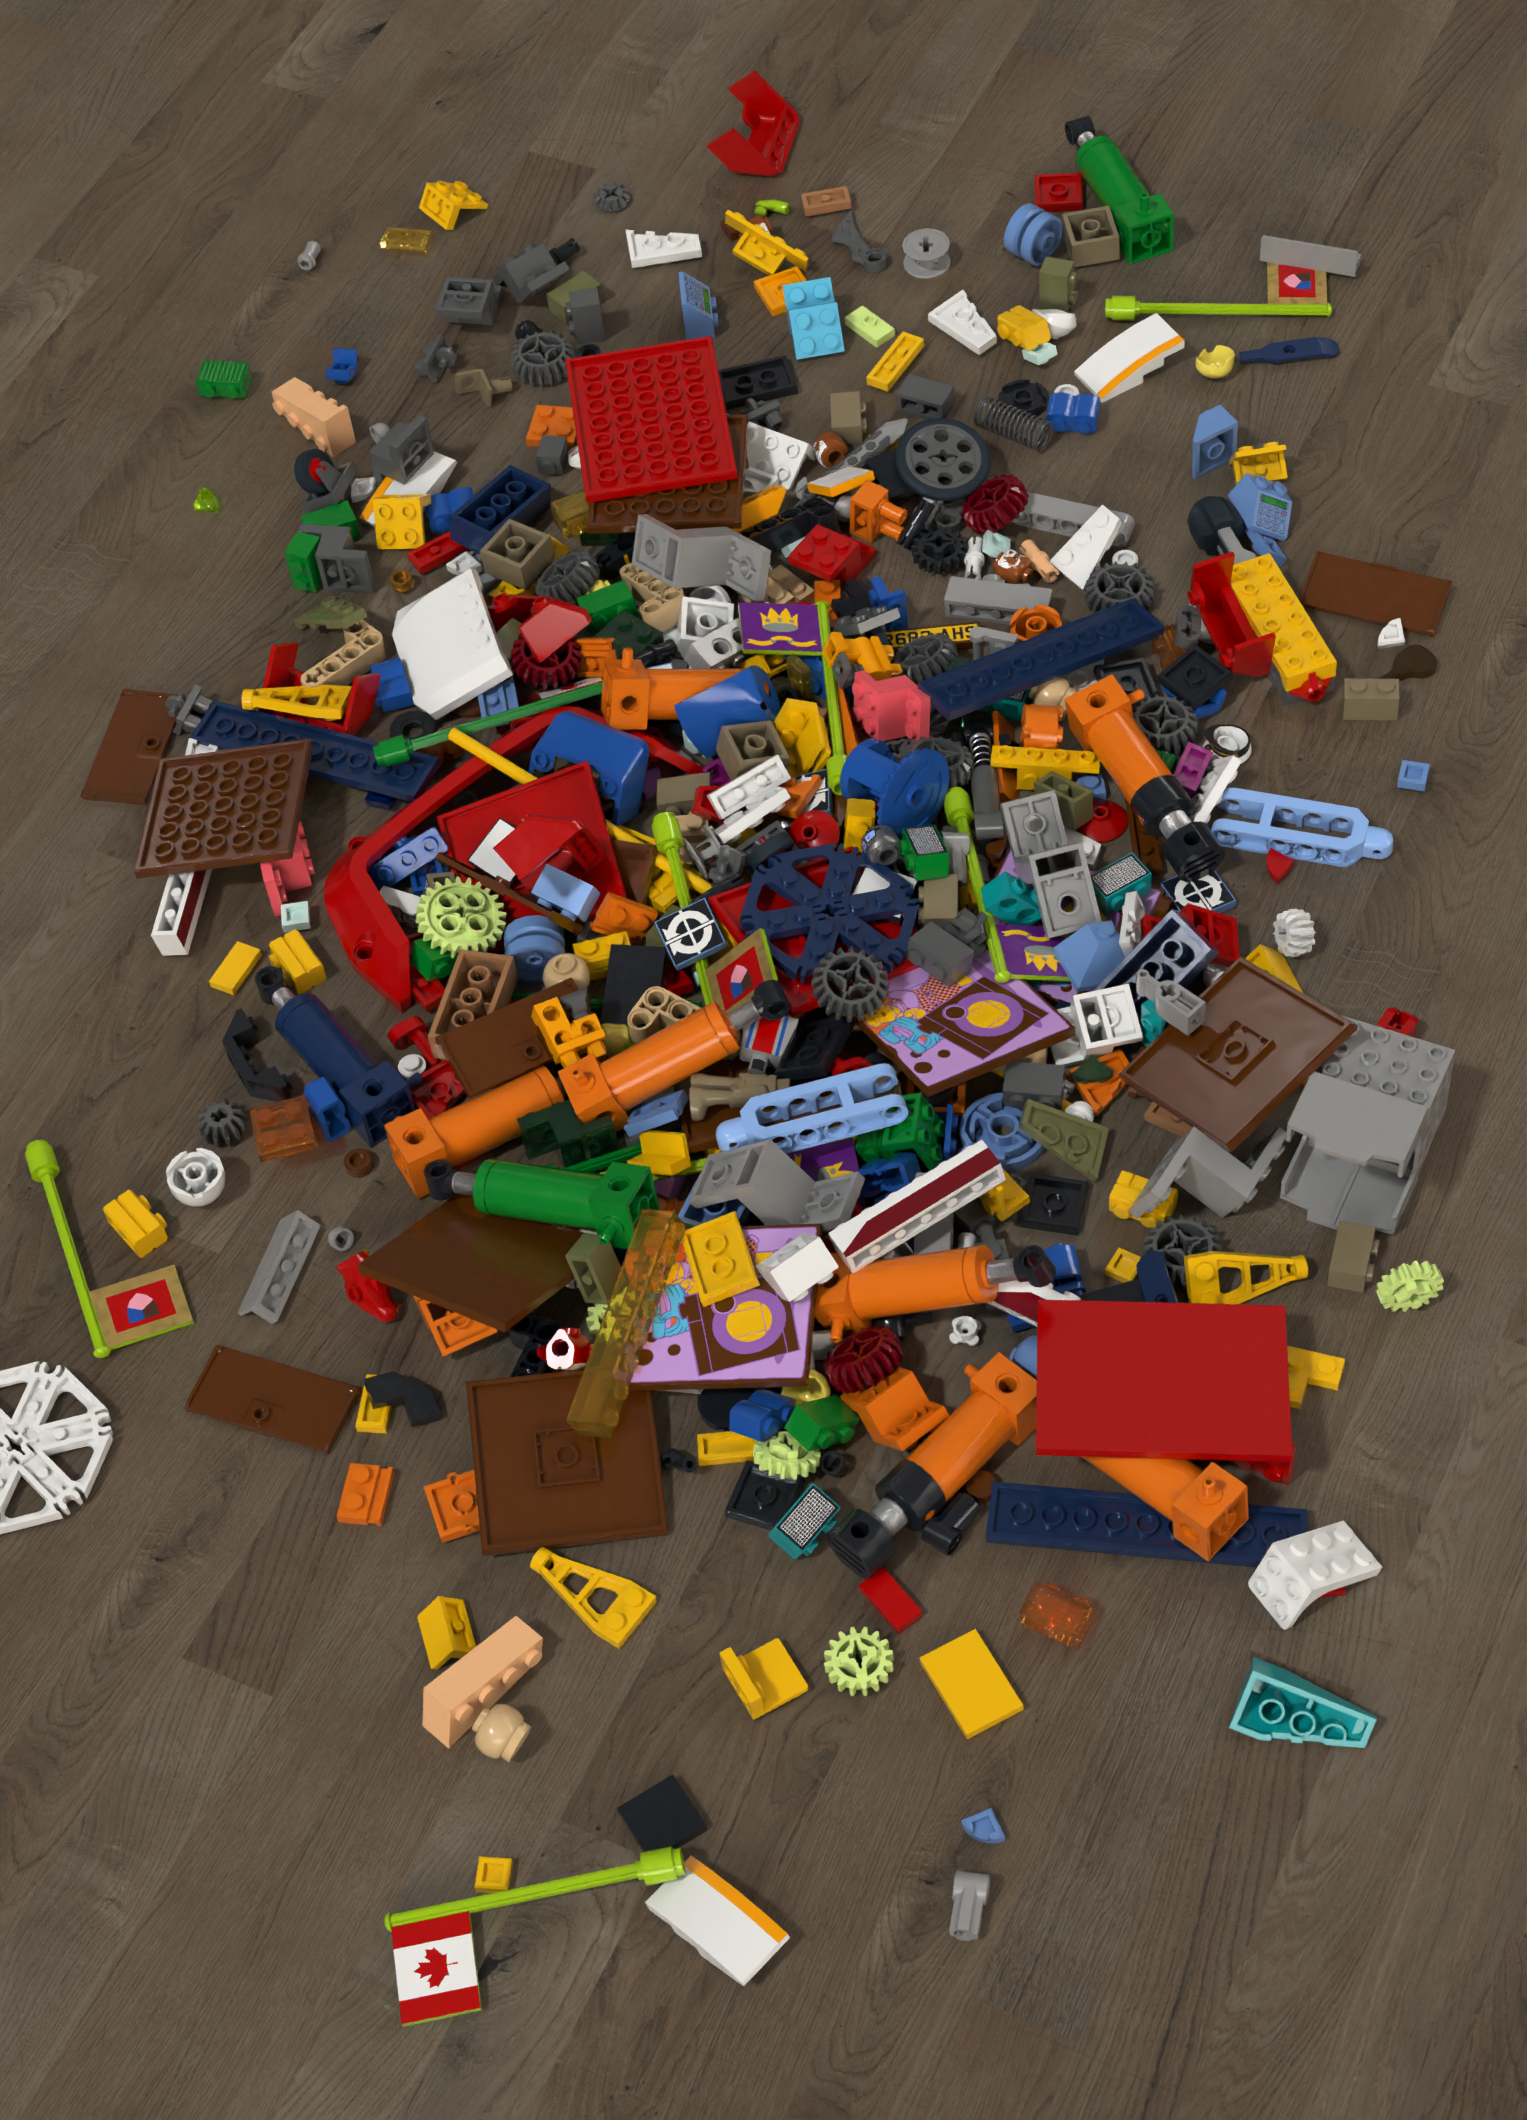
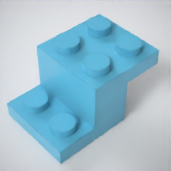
[782,277,844,360]

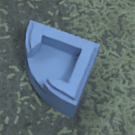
[961,1808,1005,1843]

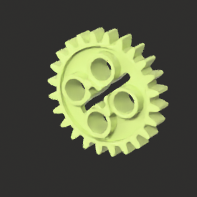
[416,877,506,958]

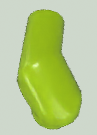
[754,199,790,217]

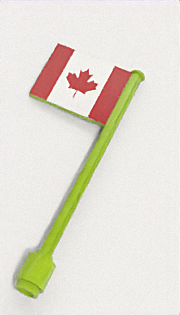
[384,1846,686,2027]

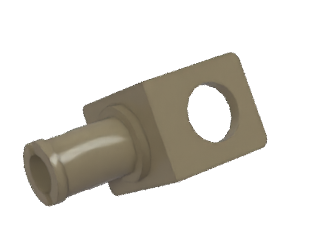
[455,369,512,408]

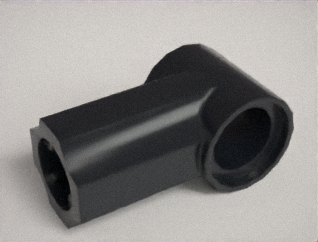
[921,1493,980,1556]

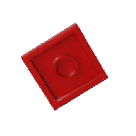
[1034,173,1083,212]

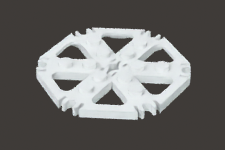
[0,1361,114,1534]

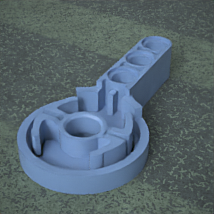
[958,1093,1045,1172]

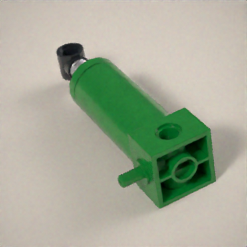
[1065,116,1174,265]
[424,1159,661,1251]

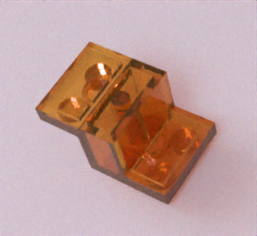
[250,1095,319,1162]

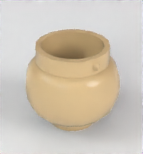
[1028,676,1077,720]
[543,953,590,991]
[472,1704,532,1762]

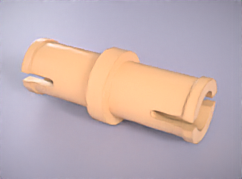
[1020,539,1059,583]

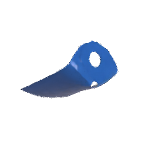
[674,665,781,758]

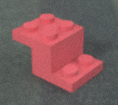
[851,670,931,741]
[260,821,315,916]

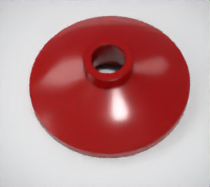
[1075,799,1128,843]
[788,810,840,862]

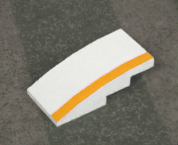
[1074,313,1185,403]
[359,451,457,527]
[645,1856,790,1986]

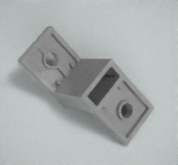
[632,514,771,601]
[1000,790,1102,938]
[1128,1126,1286,1218]
[689,1139,865,1231]

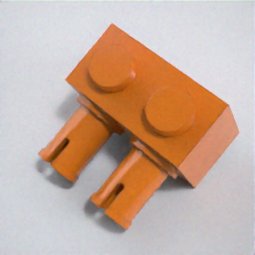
[850,480,907,544]

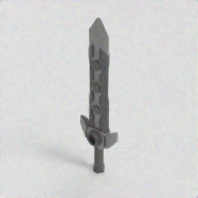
[793,418,908,507]

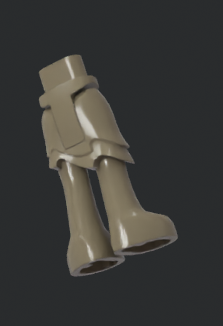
[689,1072,791,1121]

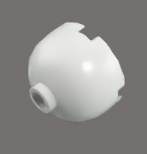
[166,1148,225,1207]

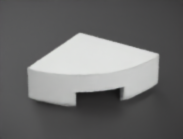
[351,477,377,503]
[446,552,483,575]
[1377,618,1405,649]

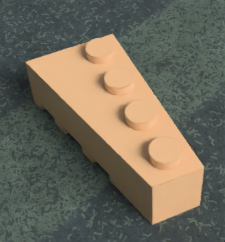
[272,377,356,457]
[422,1616,543,1749]

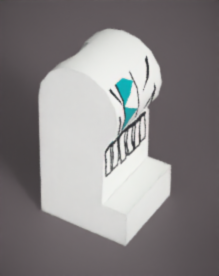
[380,886,420,928]

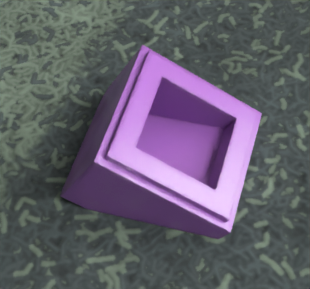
[654,1176,685,1198]

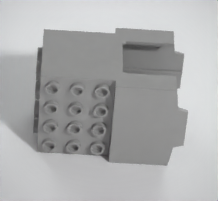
[1280,1015,1455,1235]

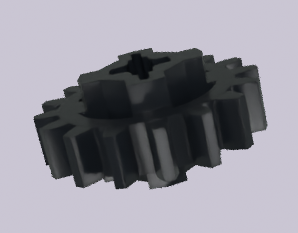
[911,526,968,575]

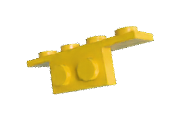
[725,210,809,276]
[990,745,1100,790]

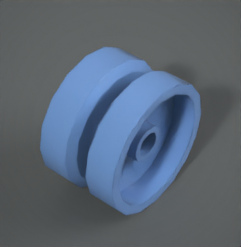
[1004,203,1063,266]
[504,915,565,984]

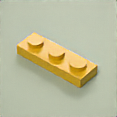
[866,332,924,392]

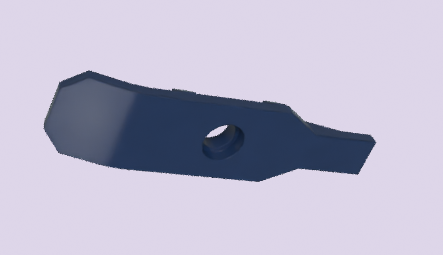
[1239,337,1339,365]
[1136,1250,1178,1303]

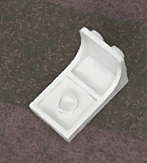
[1248,1521,1382,1630]

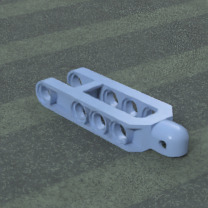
[1211,788,1393,867]
[716,1063,908,1154]

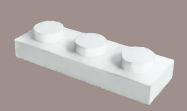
[707,755,791,819]

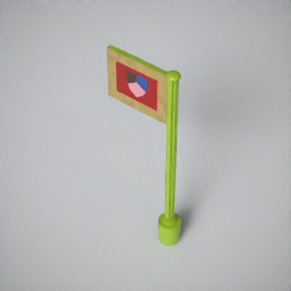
[1105,262,1332,321]
[651,812,778,1013]
[25,1140,194,1359]

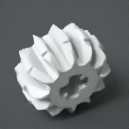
[1272,909,1316,957]

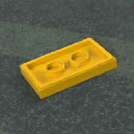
[680,1211,760,1307]
[920,1629,1024,1740]

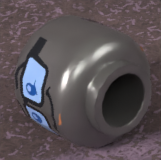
[861,825,901,865]

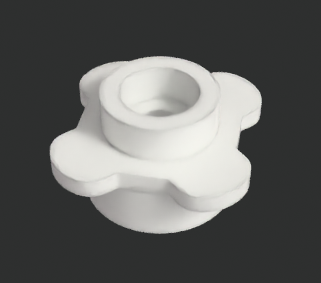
[949,1316,982,1346]

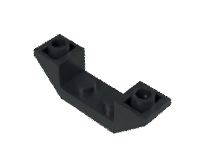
[222,1008,292,1104]

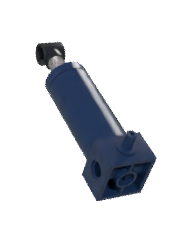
[255,966,423,1148]

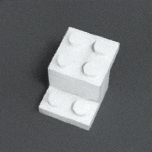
[1050,984,1143,1067]

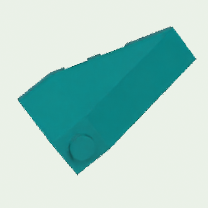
[1229,1657,1377,1748]

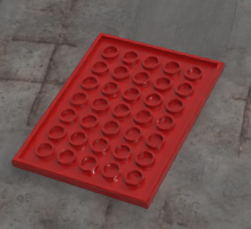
[565,336,738,503]
[1036,1299,1292,1462]

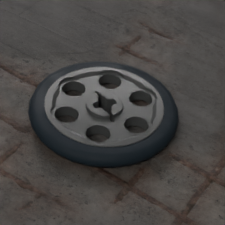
[895,418,991,501]

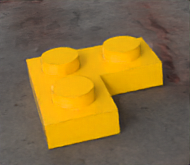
[1287,1346,1345,1409]

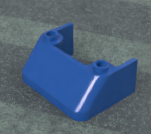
[529,711,649,826]

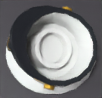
[1203,724,1252,764]

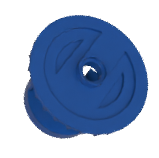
[840,738,950,840]

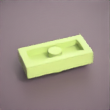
[844,305,895,348]

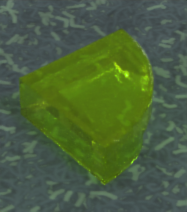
[194,487,220,513]

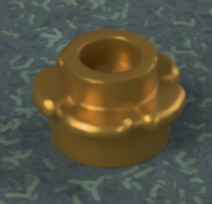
[390,570,415,593]

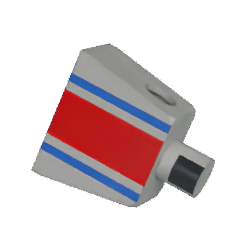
[739,1016,799,1074]

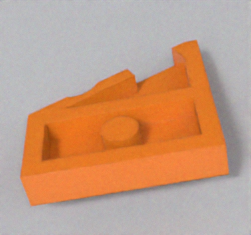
[769,774,822,819]
[1069,1049,1129,1117]

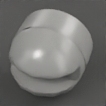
[370,423,390,443]
[328,1227,354,1251]

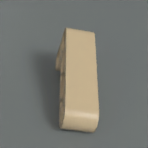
[620,563,685,634]
[300,620,385,705]
[628,986,741,1060]

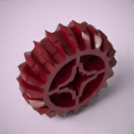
[961,474,1029,535]
[511,633,582,690]
[823,1325,904,1393]

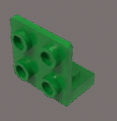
[882,1093,945,1171]

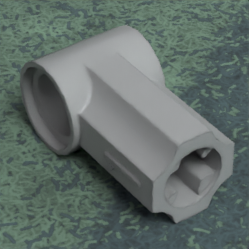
[939,831,970,887]
[949,1870,991,1941]

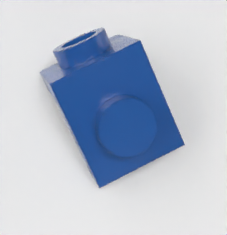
[326,348,358,383]

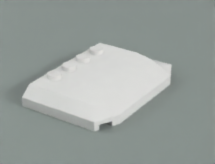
[392,567,514,720]

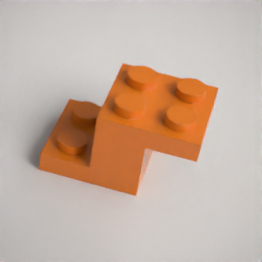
[413,1295,498,1357]
[839,1367,949,1452]

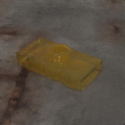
[380,227,433,253]
[786,654,812,702]

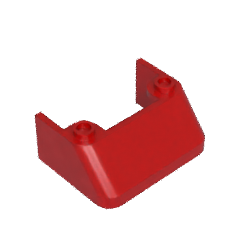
[707,70,799,177]
[1187,552,1276,677]
[487,593,592,663]
[258,642,381,736]
[493,814,606,909]

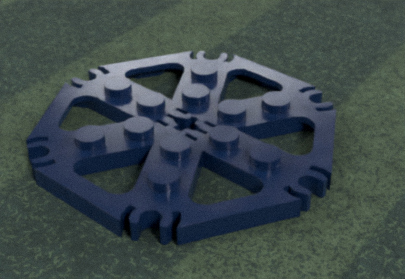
[740,843,919,986]

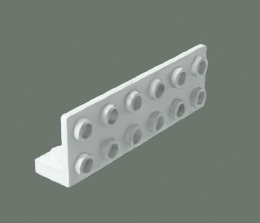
[726,413,816,491]

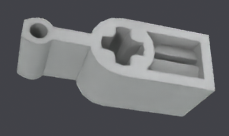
[1136,969,1206,1036]

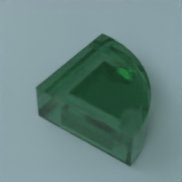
[1072,1056,1113,1084]

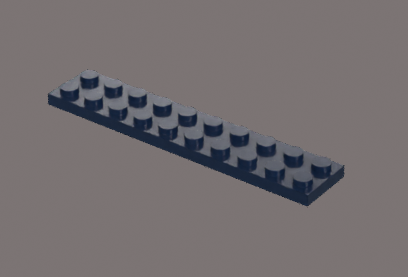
[918,598,1165,721]
[190,700,441,802]
[986,1481,1307,1567]

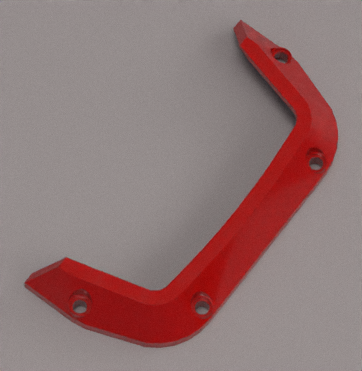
[324,706,704,1013]

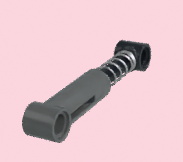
[964,718,1004,840]

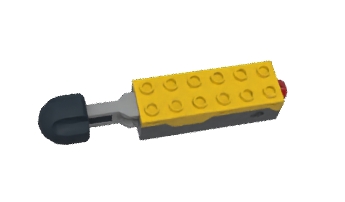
[1187,496,1337,706]

